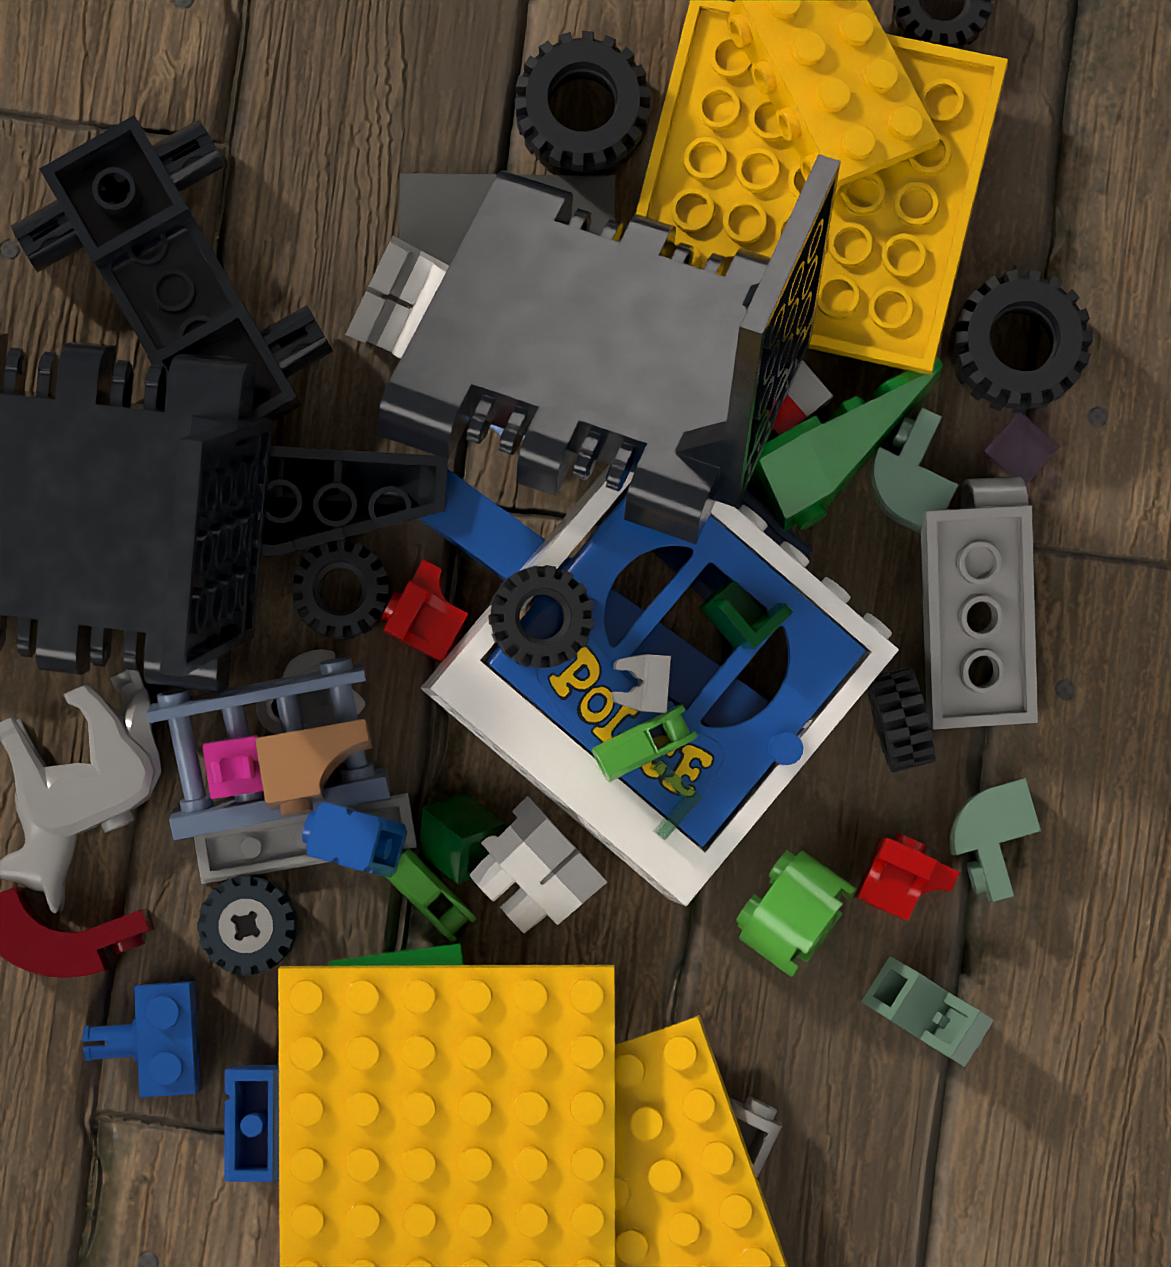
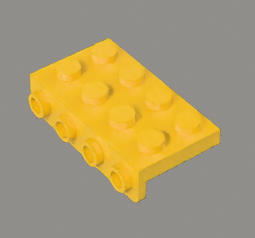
[727,0,941,195]

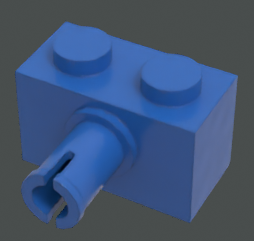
[83,981,202,1097]

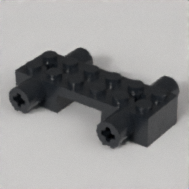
[10,115,333,422]

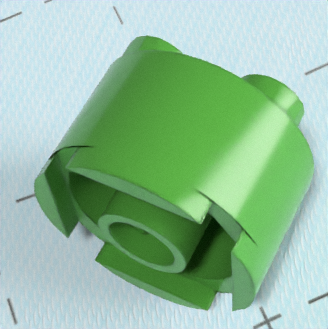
[736,850,857,978]

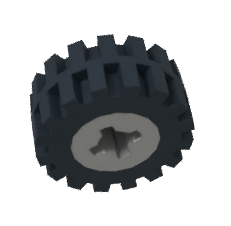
[197,876,298,975]

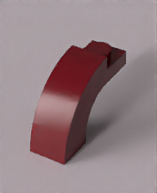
[0,887,155,978]

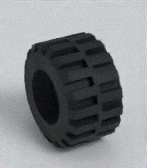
[515,31,651,175]
[949,269,1093,413]

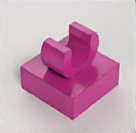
[202,735,263,799]

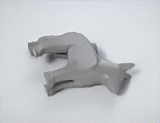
[0,670,162,913]

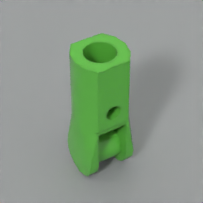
[591,704,698,783]
[385,848,477,943]

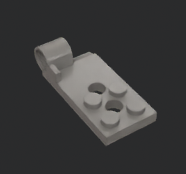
[921,476,1038,730]

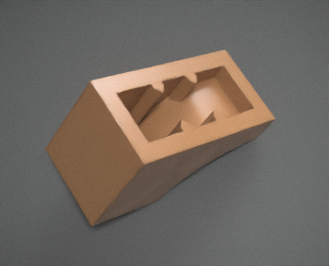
[255,719,372,817]

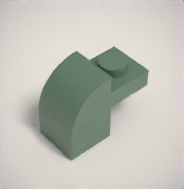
[869,408,958,534]
[949,778,1041,902]
[861,956,994,1067]

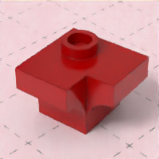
[381,559,470,663]
[853,833,960,921]

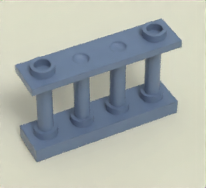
[146,657,390,840]

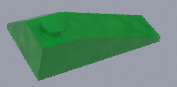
[750,356,943,532]

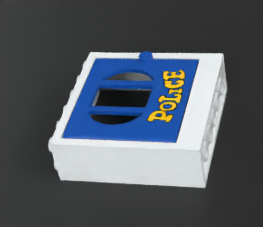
[420,465,899,906]

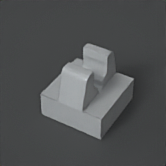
[611,654,671,713]

